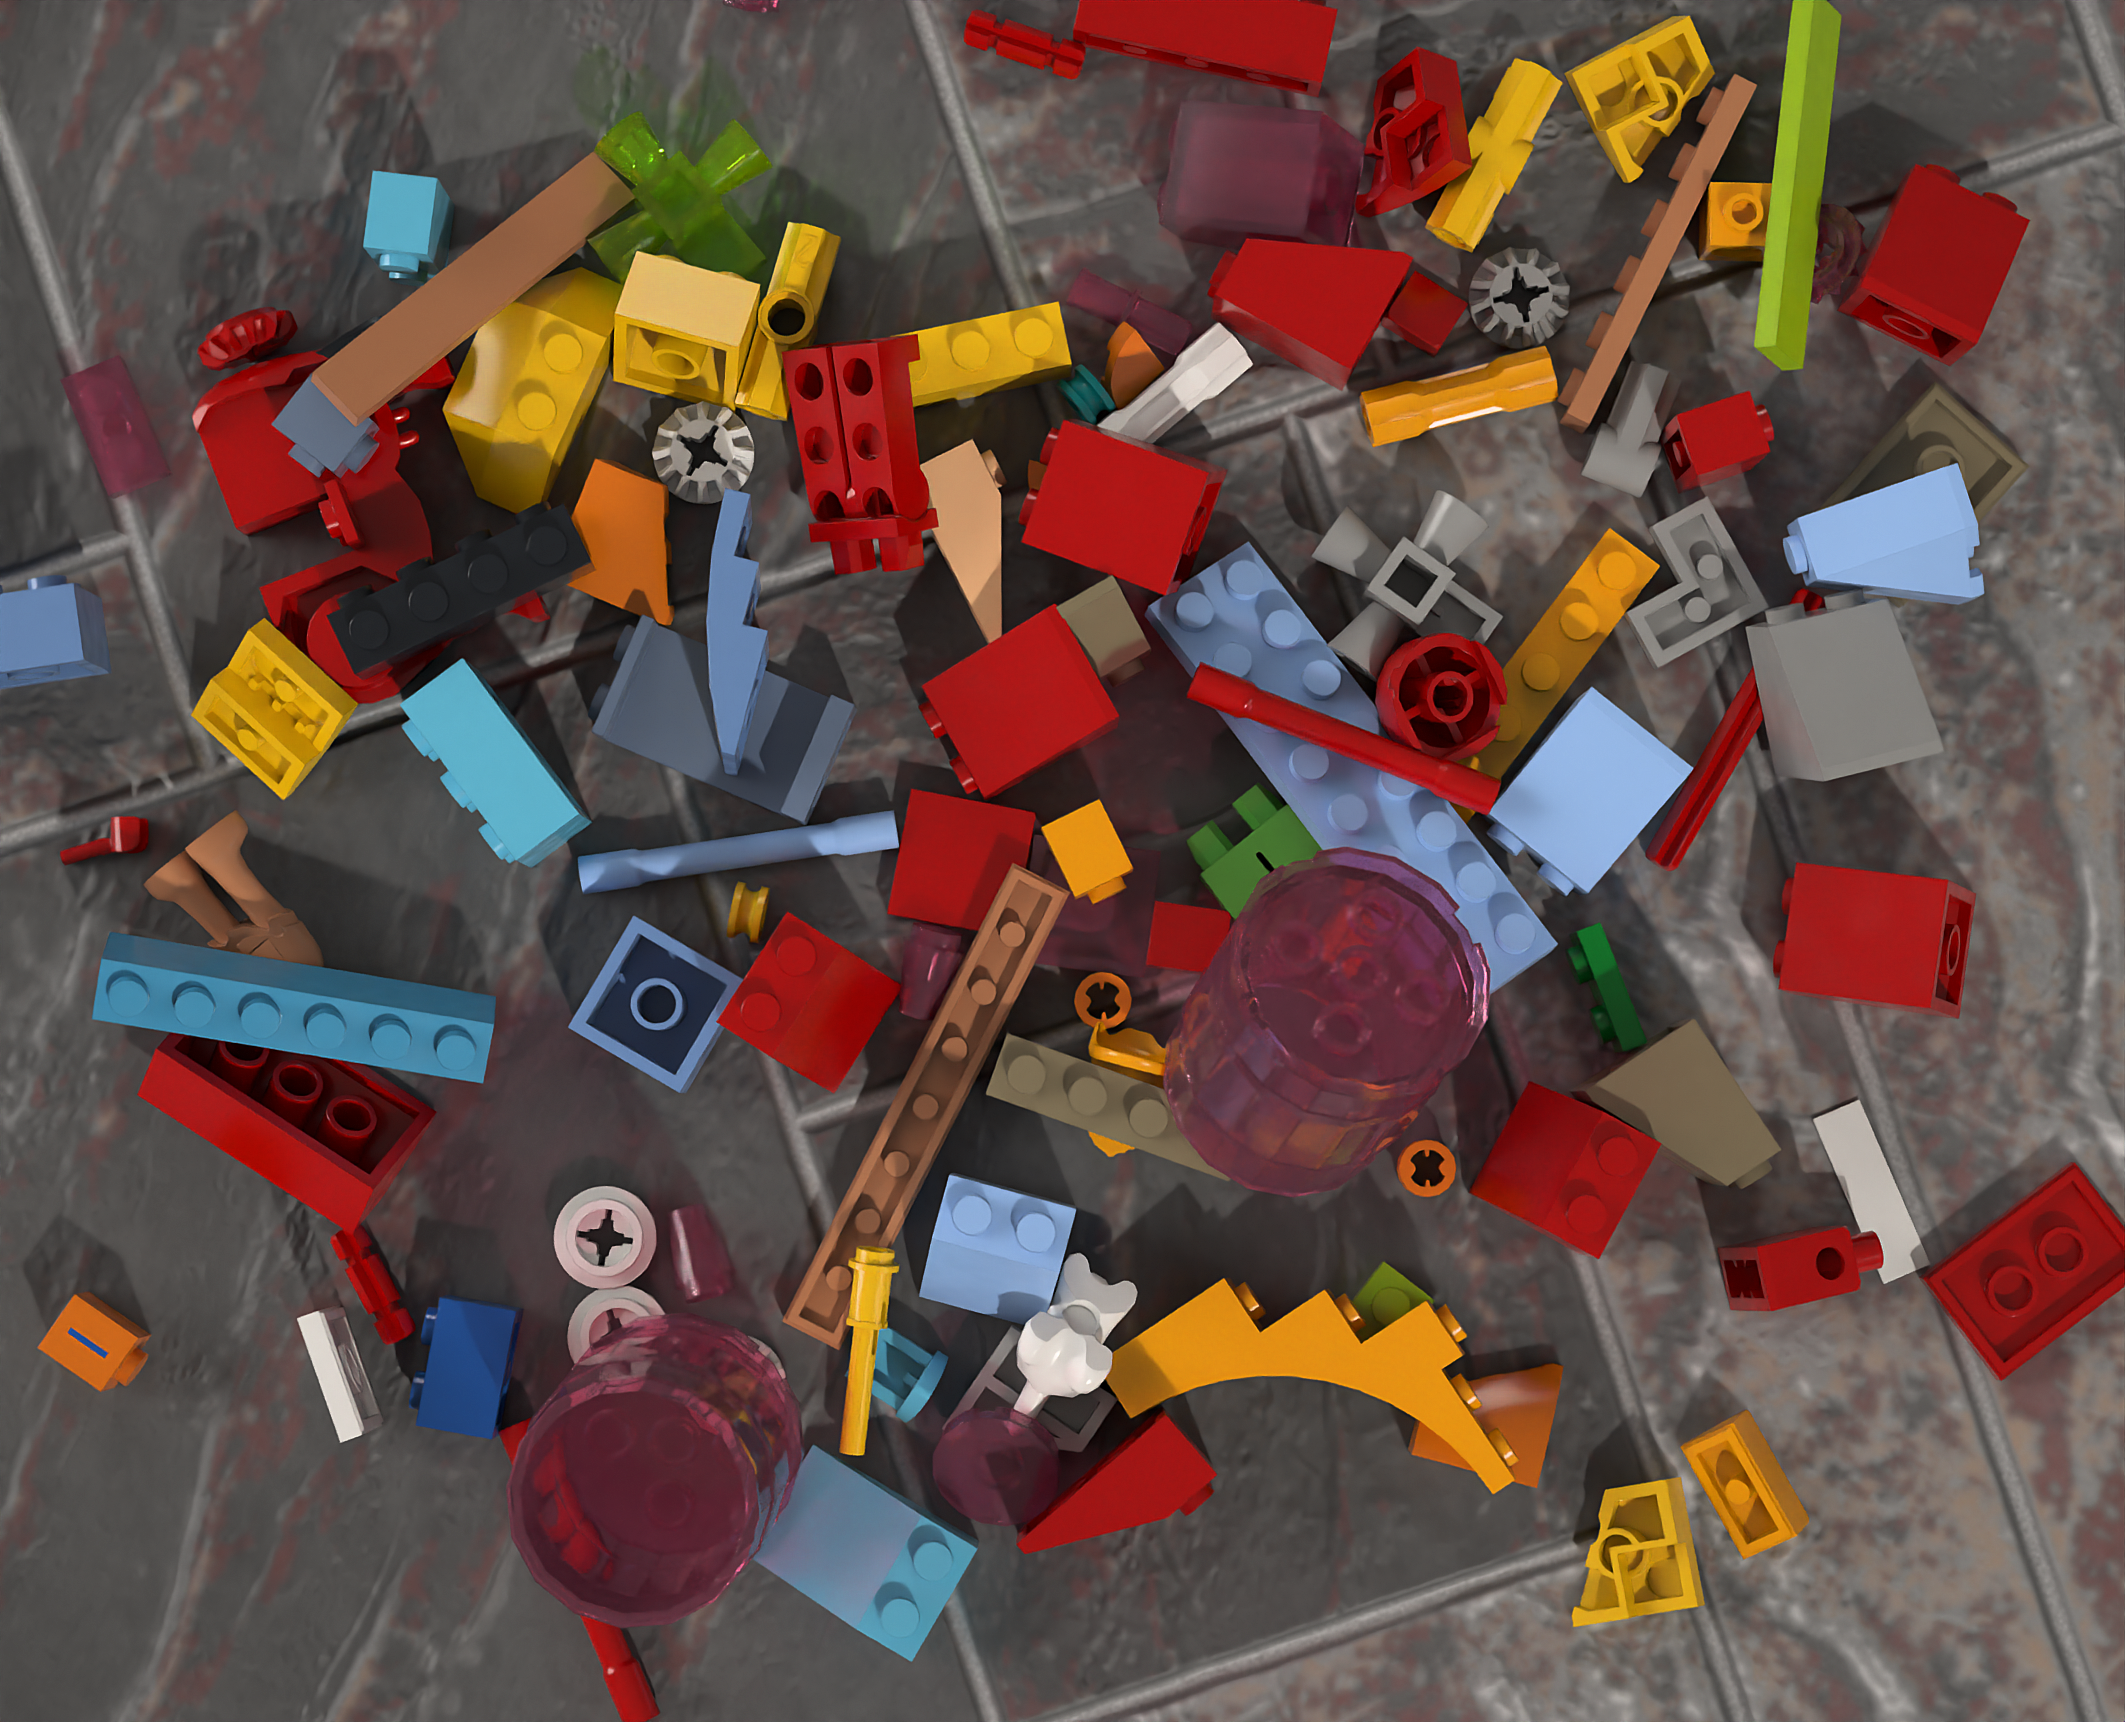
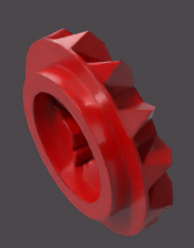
[197,307,298,371]

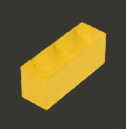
[890,301,1072,410]

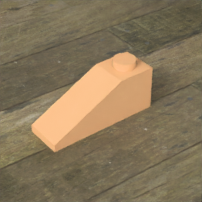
[920,439,1007,644]

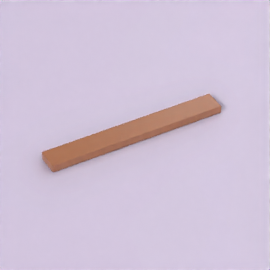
[782,863,1070,1350]

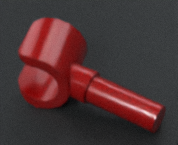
[60,816,149,866]

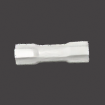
[1096,322,1253,444]

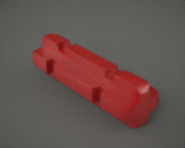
[963,9,1086,80]
[330,1224,416,1345]

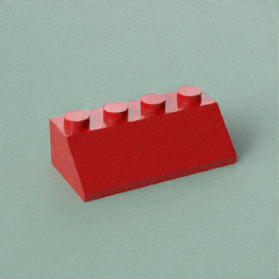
[137,1032,437,1234]

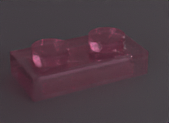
[60,355,172,499]

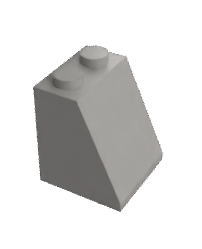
[1745,589,1944,782]

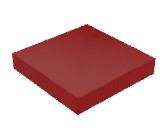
[887,788,1036,932]

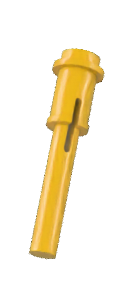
[839,1246,900,1455]

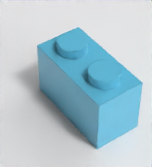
[363,170,455,286]

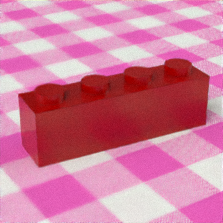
[1073,0,1338,97]

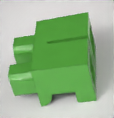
[1185,783,1334,938]

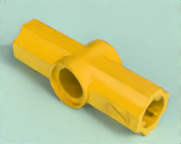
[1425,58,1563,253]
[734,222,841,422]

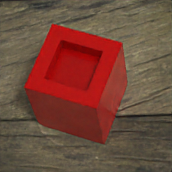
[1145,901,1231,977]

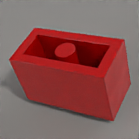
[1659,390,1774,494]

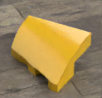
[1564,15,1715,183]

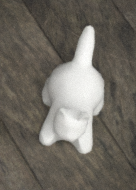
[1009,1253,1138,1434]

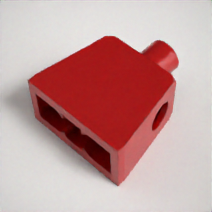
[1717,1226,1884,1311]

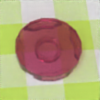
[933,1407,1062,1526]

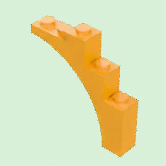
[1105,1278,1519,1494]

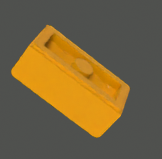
[1680,1410,1809,1560]

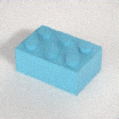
[400,658,593,868]

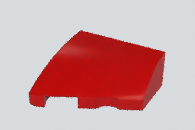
[1355,47,1472,218]

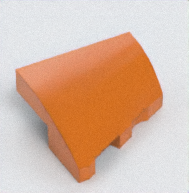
[566,458,675,625]
[1408,1362,1564,1488]

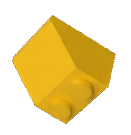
[613,251,761,413]

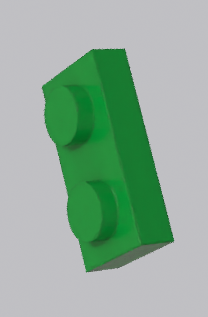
[1565,922,1647,1053]

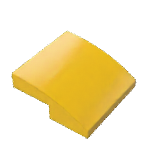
[191,618,358,800]

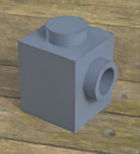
[271,373,380,479]

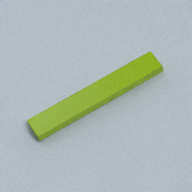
[1754,0,1842,371]

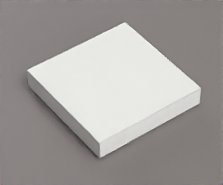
[297,1305,384,1443]

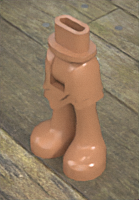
[143,810,324,967]

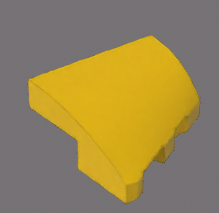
[1572,1477,1705,1627]

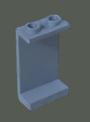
[588,614,857,826]

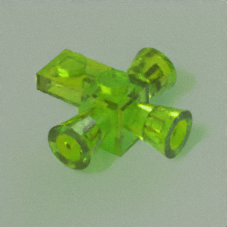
[586,111,773,287]

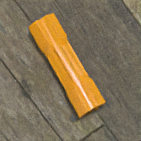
[1359,345,1559,447]

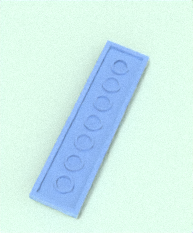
[1144,541,1558,1021]

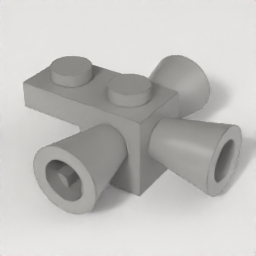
[1311,490,1503,683]

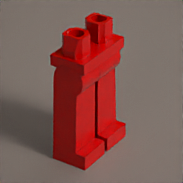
[781,334,939,574]

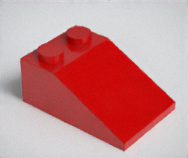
[1016,1406,1217,1554]

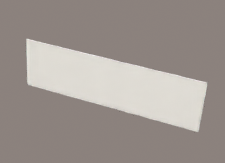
[1813,1100,1930,1284]

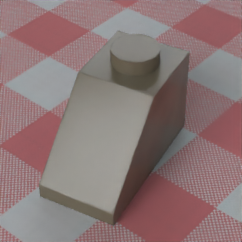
[1056,575,1151,688]

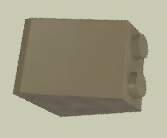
[1570,1018,1781,1189]

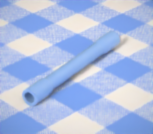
[578,810,899,894]

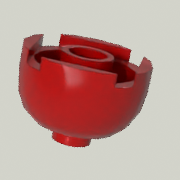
[1375,632,1508,761]

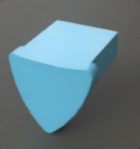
[844,1326,949,1423]

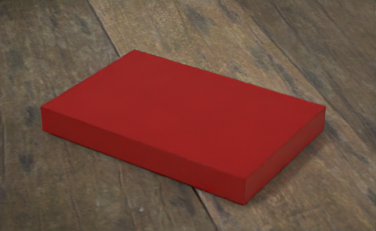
[1919,1162,2125,1381]

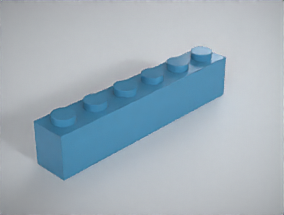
[92,932,496,1083]

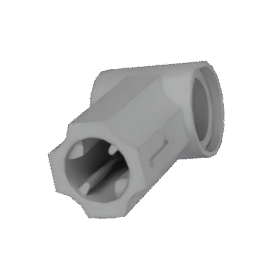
[1580,361,1682,498]

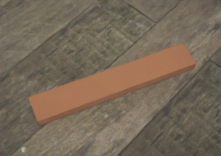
[311,152,637,427]

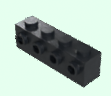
[326,501,596,680]

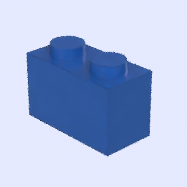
[409,1295,524,1439]

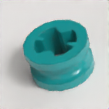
[1056,364,1116,425]

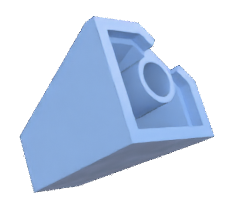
[1783,463,1984,605]

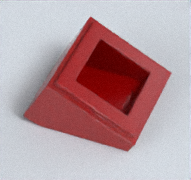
[1381,270,1468,358]

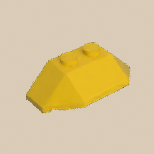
[442,267,624,514]

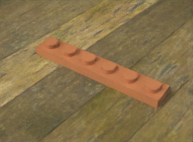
[1557,74,1757,434]

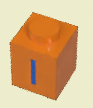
[37,1291,151,1392]

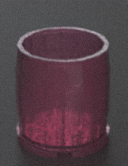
[1163,846,1491,1198]
[506,1312,805,1628]

